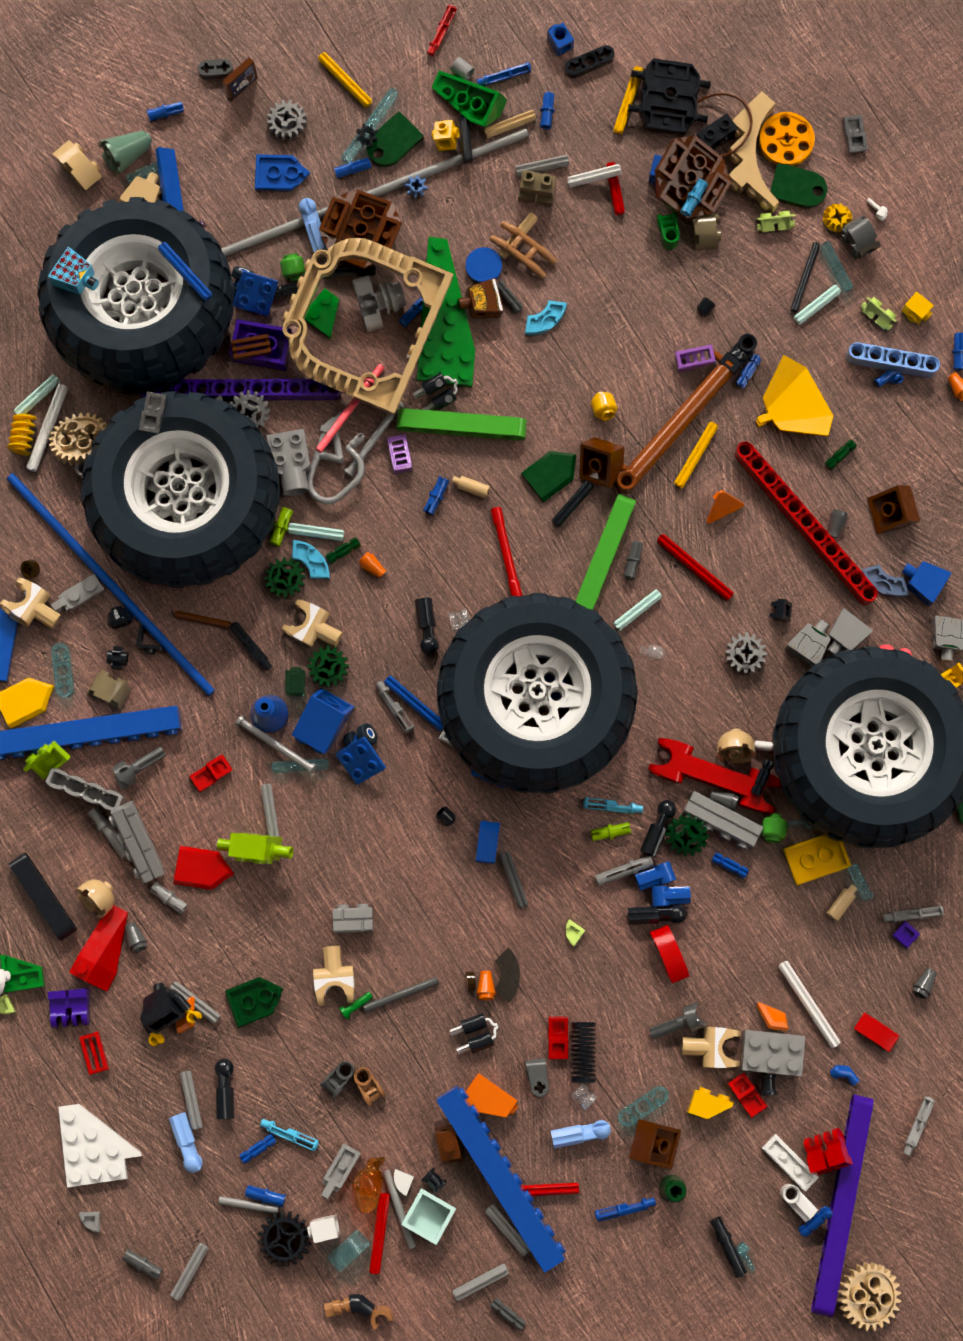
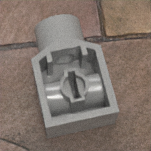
[266,429,311,496]

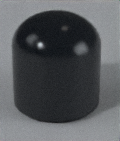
[697,297,716,316]
[436,806,456,826]

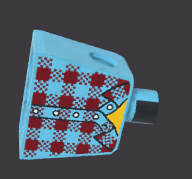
[48,247,99,294]

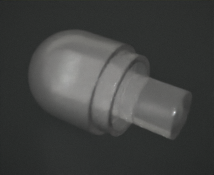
[639,644,666,661]

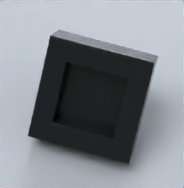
[769,599,792,622]

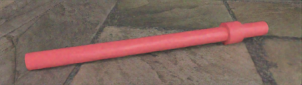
[315,364,385,453]

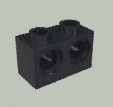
[696,113,738,150]

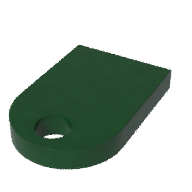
[367,111,424,167]
[770,163,827,209]

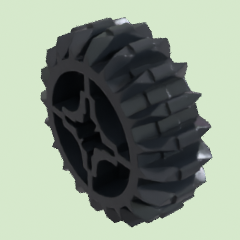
[257,1211,312,1267]

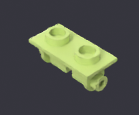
[755,211,795,233]
[860,297,897,331]

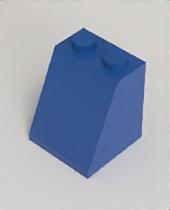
[292,688,355,754]

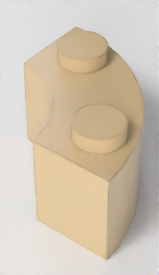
[52,140,102,190]

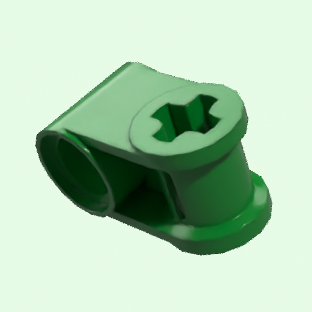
[656,212,679,250]

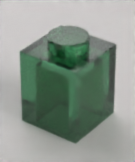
[285,667,306,696]

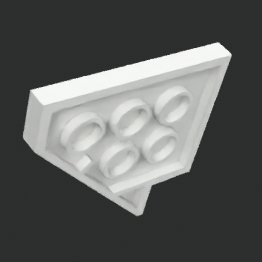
[58,1104,142,1187]

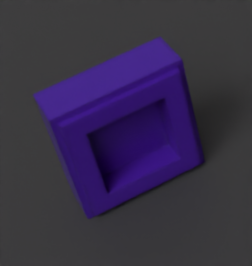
[891,921,920,949]

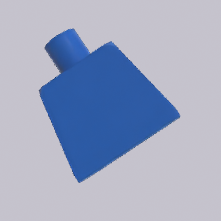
[901,561,952,607]

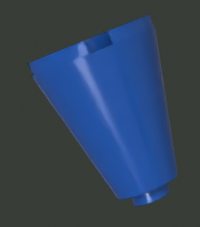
[250,695,288,733]

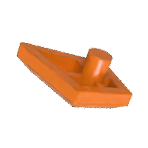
[175,997,195,1033]
[757,1002,789,1031]

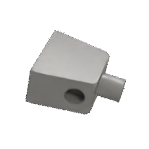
[827,608,873,655]

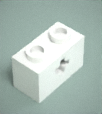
[307,1214,340,1243]

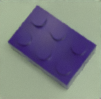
[229,319,293,371]

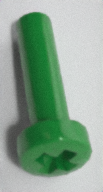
[339,992,373,1020]

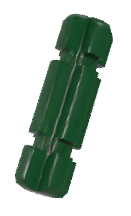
[825,439,857,470]
[326,537,361,564]

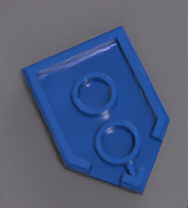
[255,154,311,191]

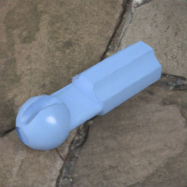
[298,198,327,253]
[169,1112,203,1173]
[551,1120,611,1149]

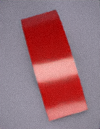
[650,925,690,984]

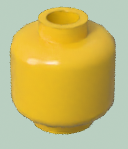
[590,392,618,421]

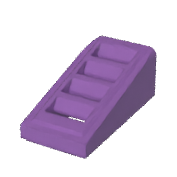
[675,344,716,373]
[387,434,413,474]

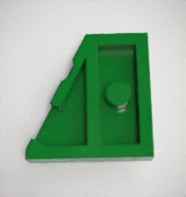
[304,288,340,339]
[0,955,45,993]

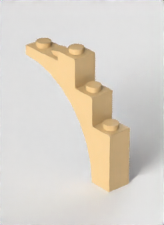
[728,92,779,214]

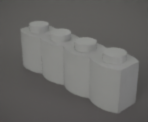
[46,769,126,811]

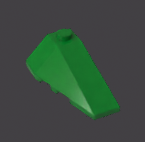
[432,70,507,127]

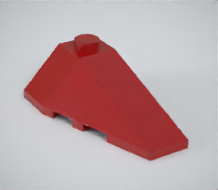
[69,905,128,991]

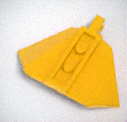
[755,355,833,437]

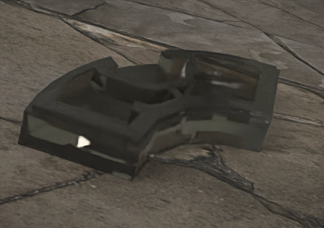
[495,947,520,1003]

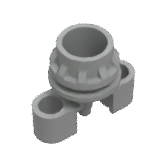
[352,275,406,332]

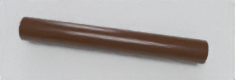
[174,610,232,629]

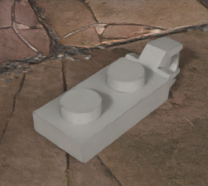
[51,574,105,613]
[321,1143,361,1199]

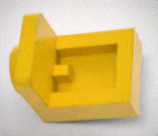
[940,663,963,688]

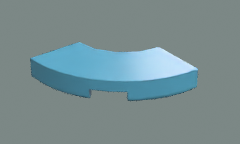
[525,300,567,336]
[292,540,330,579]

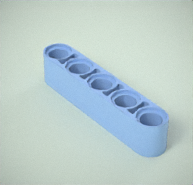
[846,342,940,378]

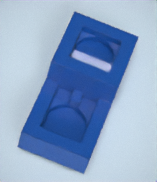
[476,821,500,864]

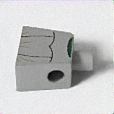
[931,615,963,662]
[785,620,831,667]

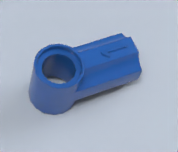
[634,861,677,891]
[651,886,691,907]

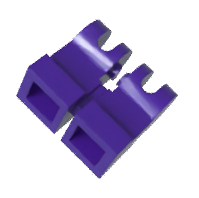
[48,988,90,1028]

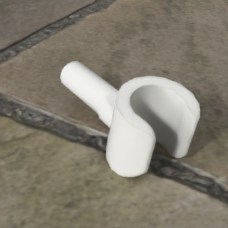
[866,198,888,221]

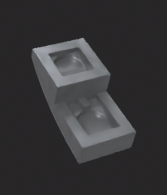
[842,115,868,153]
[139,392,168,434]

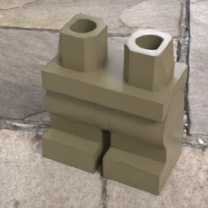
[518,170,556,206]

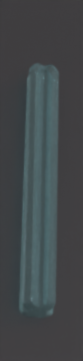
[341,87,398,164]

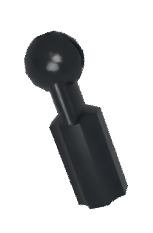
[415,597,439,655]
[640,800,676,858]
[628,904,687,925]
[214,1059,234,1119]

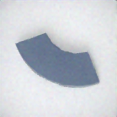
[861,564,910,598]

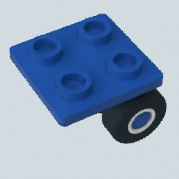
[231,266,278,316]
[336,723,386,785]

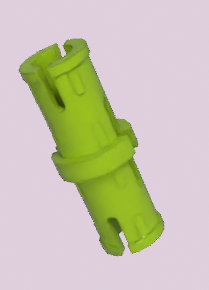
[269,507,293,547]
[590,822,631,842]

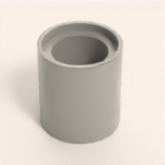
[450,57,475,80]

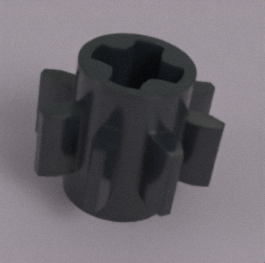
[356,124,378,148]
[106,646,129,670]

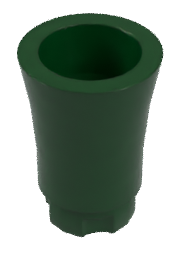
[659,1175,687,1203]

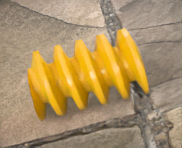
[7,414,37,456]

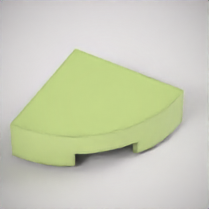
[566,919,585,947]
[0,994,16,1014]

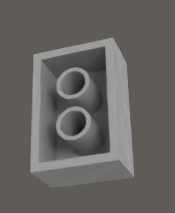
[740,1030,805,1076]

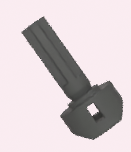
[112,747,166,789]
[649,1002,707,1039]

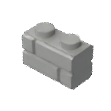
[333,904,374,933]

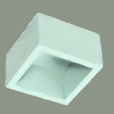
[401,1189,456,1245]

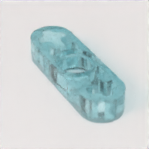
[51,643,75,698]
[618,1086,669,1127]

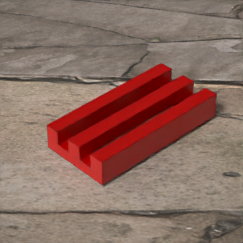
[79,1031,109,1075]

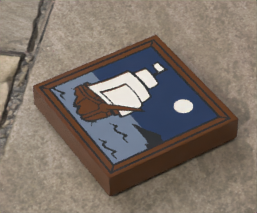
[223,57,258,102]

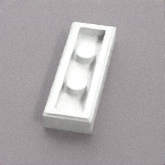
[762,1134,819,1192]

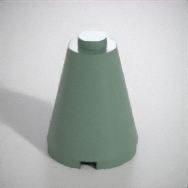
[99,130,152,175]

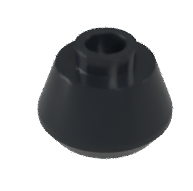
[107,606,133,629]

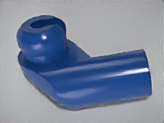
[874,370,904,388]
[830,1065,860,1086]

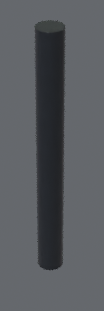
[790,242,820,312]

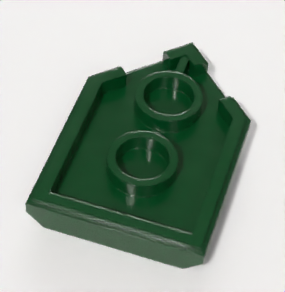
[521,451,577,502]
[225,977,284,1028]

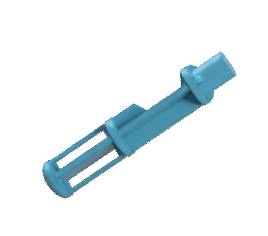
[583,797,643,814]
[260,1119,319,1151]

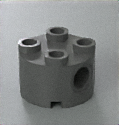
[841,215,881,259]

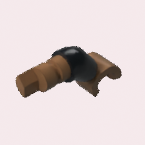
[324,1294,393,1330]

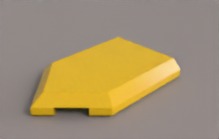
[0,678,54,729]

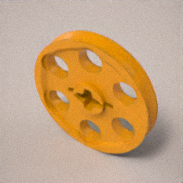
[759,112,815,166]

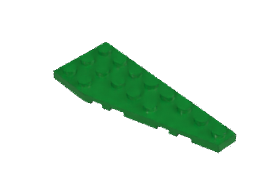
[416,236,475,388]

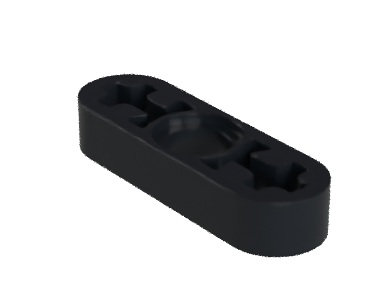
[565,45,615,78]

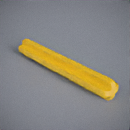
[318,52,372,108]
[613,66,643,134]
[674,422,718,488]

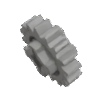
[267,100,307,140]
[230,390,270,429]
[725,632,767,675]

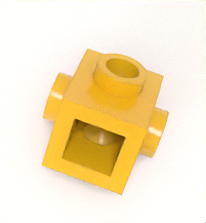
[432,120,460,151]

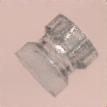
[448,608,470,632]
[570,1083,598,1111]

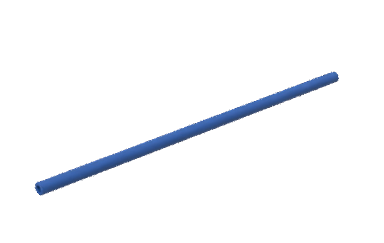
[7,473,215,696]

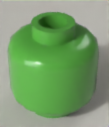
[280,253,306,282]
[761,814,788,843]

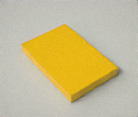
[783,835,851,886]

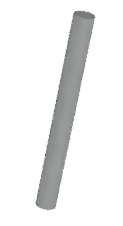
[382,1169,416,1249]

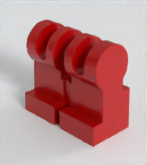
[804,1128,853,1176]

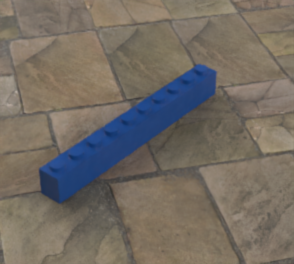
[0,705,182,761]
[436,1085,566,1273]

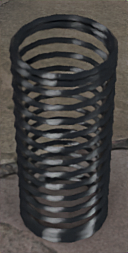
[571,1022,596,1083]

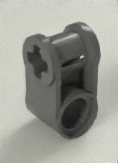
[525,1058,549,1097]
[320,1061,356,1098]

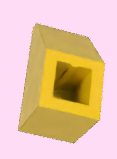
[687,1087,734,1119]

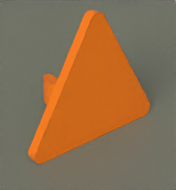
[706,490,744,524]

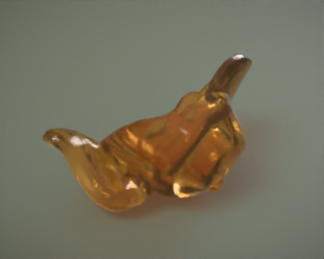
[352,1157,385,1213]

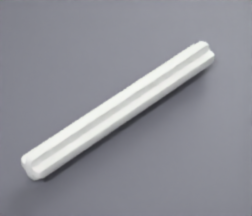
[26,384,68,472]
[778,961,840,1048]

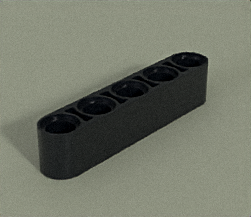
[8,852,78,941]

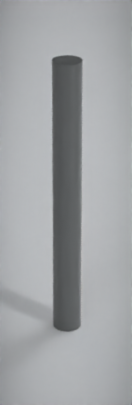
[363,977,439,1012]

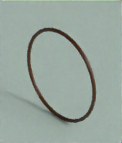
[682,93,753,157]

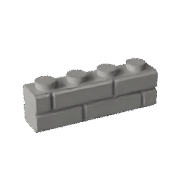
[682,791,763,850]
[109,801,165,883]

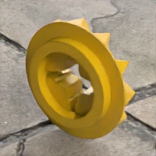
[823,203,852,232]

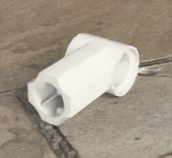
[780,1184,818,1222]

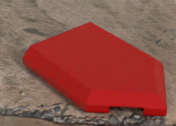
[173,846,234,890]

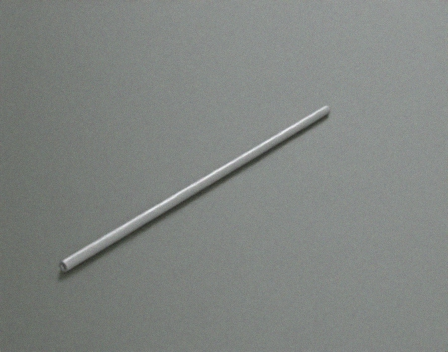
[221,129,529,257]

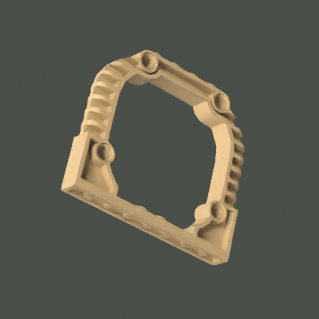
[282,238,453,416]

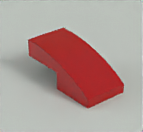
[189,754,233,793]
[854,1012,900,1053]
[548,1016,568,1059]
[728,1072,768,1119]

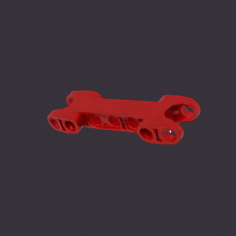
[648,738,782,814]

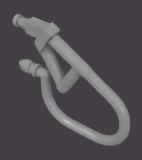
[307,411,365,504]

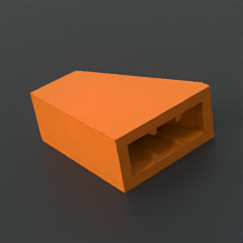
[466,1073,518,1117]

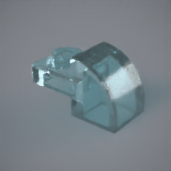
[327,1228,371,1273]

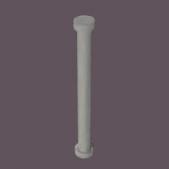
[344,402,405,478]
[235,715,317,775]

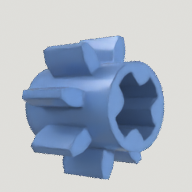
[405,175,428,199]

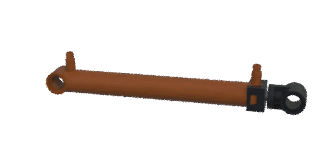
[616,334,757,494]

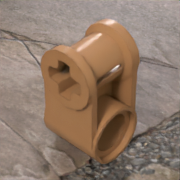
[354,1067,386,1106]

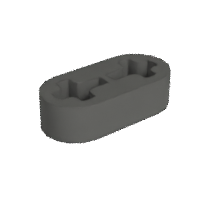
[198,59,233,80]

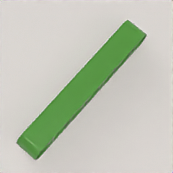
[396,408,527,440]
[576,494,636,610]

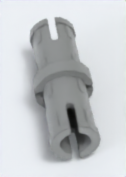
[150,882,188,915]

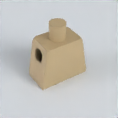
[120,172,162,203]

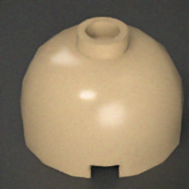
[717,729,756,764]
[75,879,114,919]

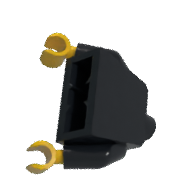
[140,983,202,1046]

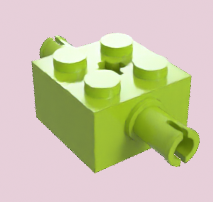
[217,833,294,864]

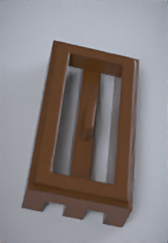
[231,334,272,360]

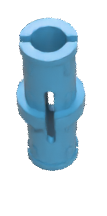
[680,179,708,217]

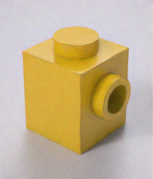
[902,291,934,325]

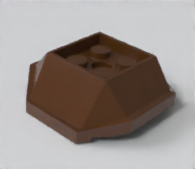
[655,135,731,220]
[319,189,402,270]

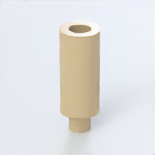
[452,476,490,499]
[826,884,857,922]

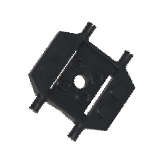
[627,58,711,135]

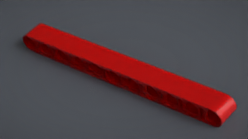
[735,441,878,605]

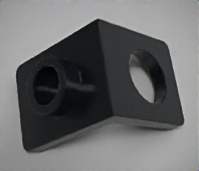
[136,625,165,655]

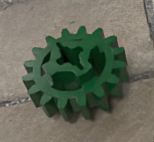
[264,557,306,599]
[307,645,349,688]
[666,814,709,857]

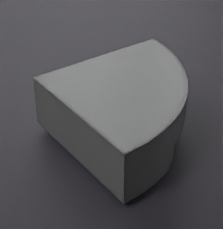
[79,1211,100,1232]

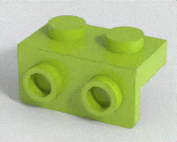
[23,741,71,780]

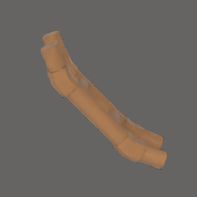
[490,221,557,279]

